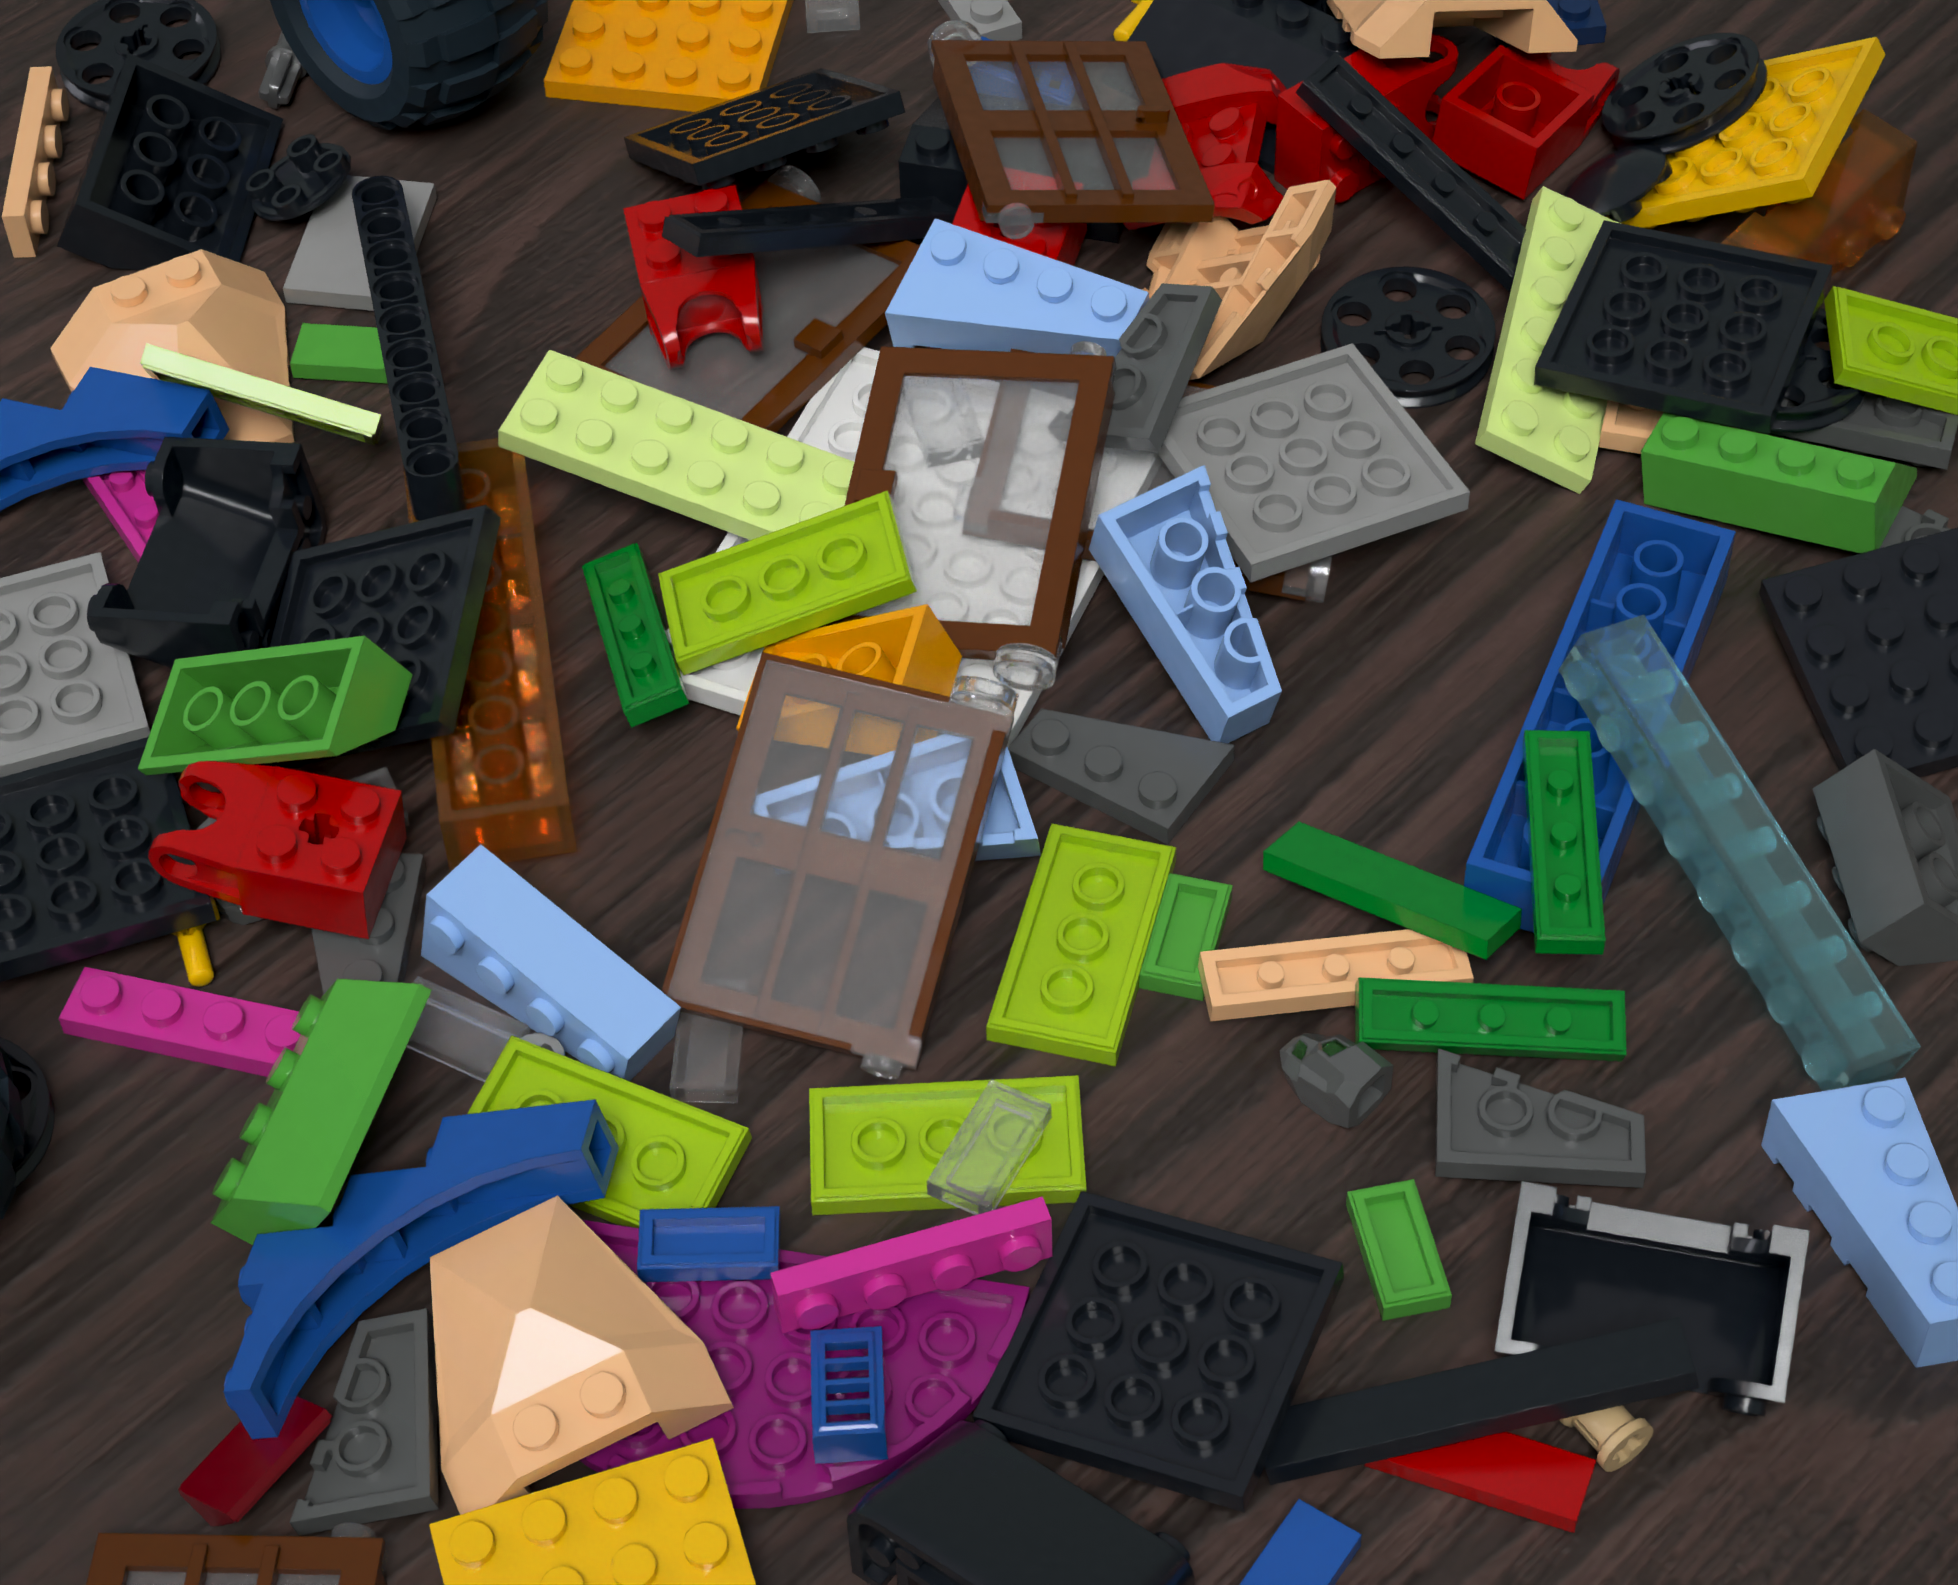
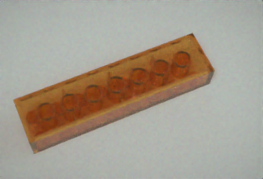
[403,438,577,870]

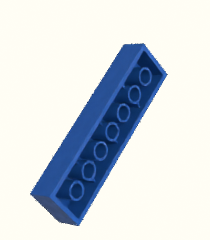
[1464,499,1736,933]

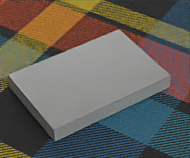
[283,175,437,311]

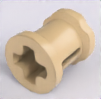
[1560,1405,1654,1472]

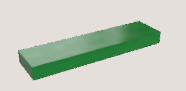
[582,543,690,728]
[1523,730,1606,955]
[1263,821,1522,960]
[1355,977,1627,1062]

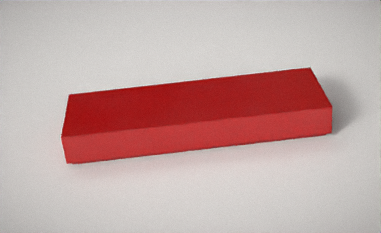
[1364,1432,1596,1533]

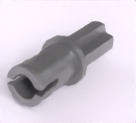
[258,32,307,109]

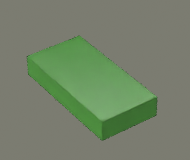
[290,323,388,384]
[1139,873,1233,1001]
[1346,1179,1452,1321]

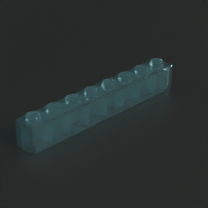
[1559,615,1921,1091]

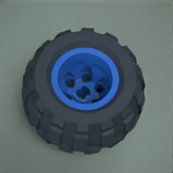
[270,0,548,130]

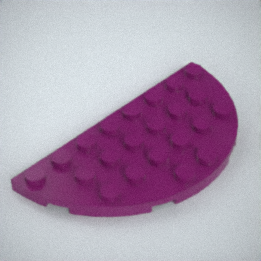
[579,1220,1030,1509]

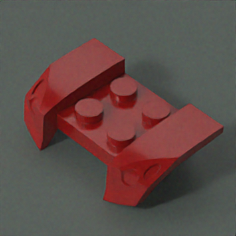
[1124,63,1287,230]

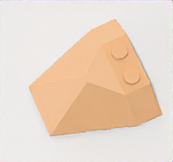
[1327,0,1578,59]
[1141,180,1336,380]
[50,249,295,443]
[430,1195,734,1515]

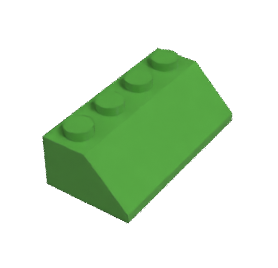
[1641,412,1917,554]
[138,636,413,775]
[211,979,432,1245]

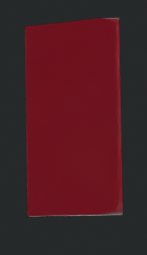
[178,1396,332,1527]

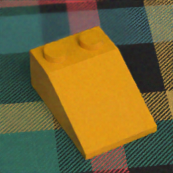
[736,604,962,757]

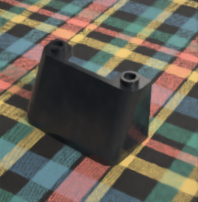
[87,437,326,669]
[1494,1181,1810,1417]
[847,1420,1195,1585]

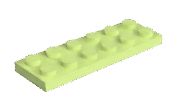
[1475,186,1622,494]
[498,350,854,540]

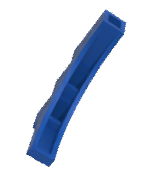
[0,367,230,511]
[223,1099,619,1439]

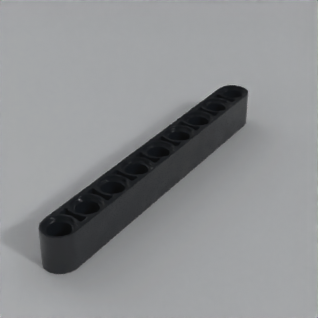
[352,176,467,521]

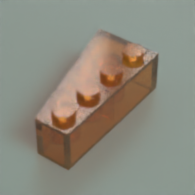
[1722,109,1918,277]

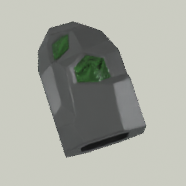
[1280,1033,1394,1128]

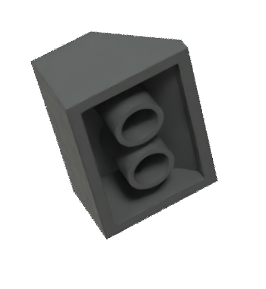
[1812,749,1958,966]

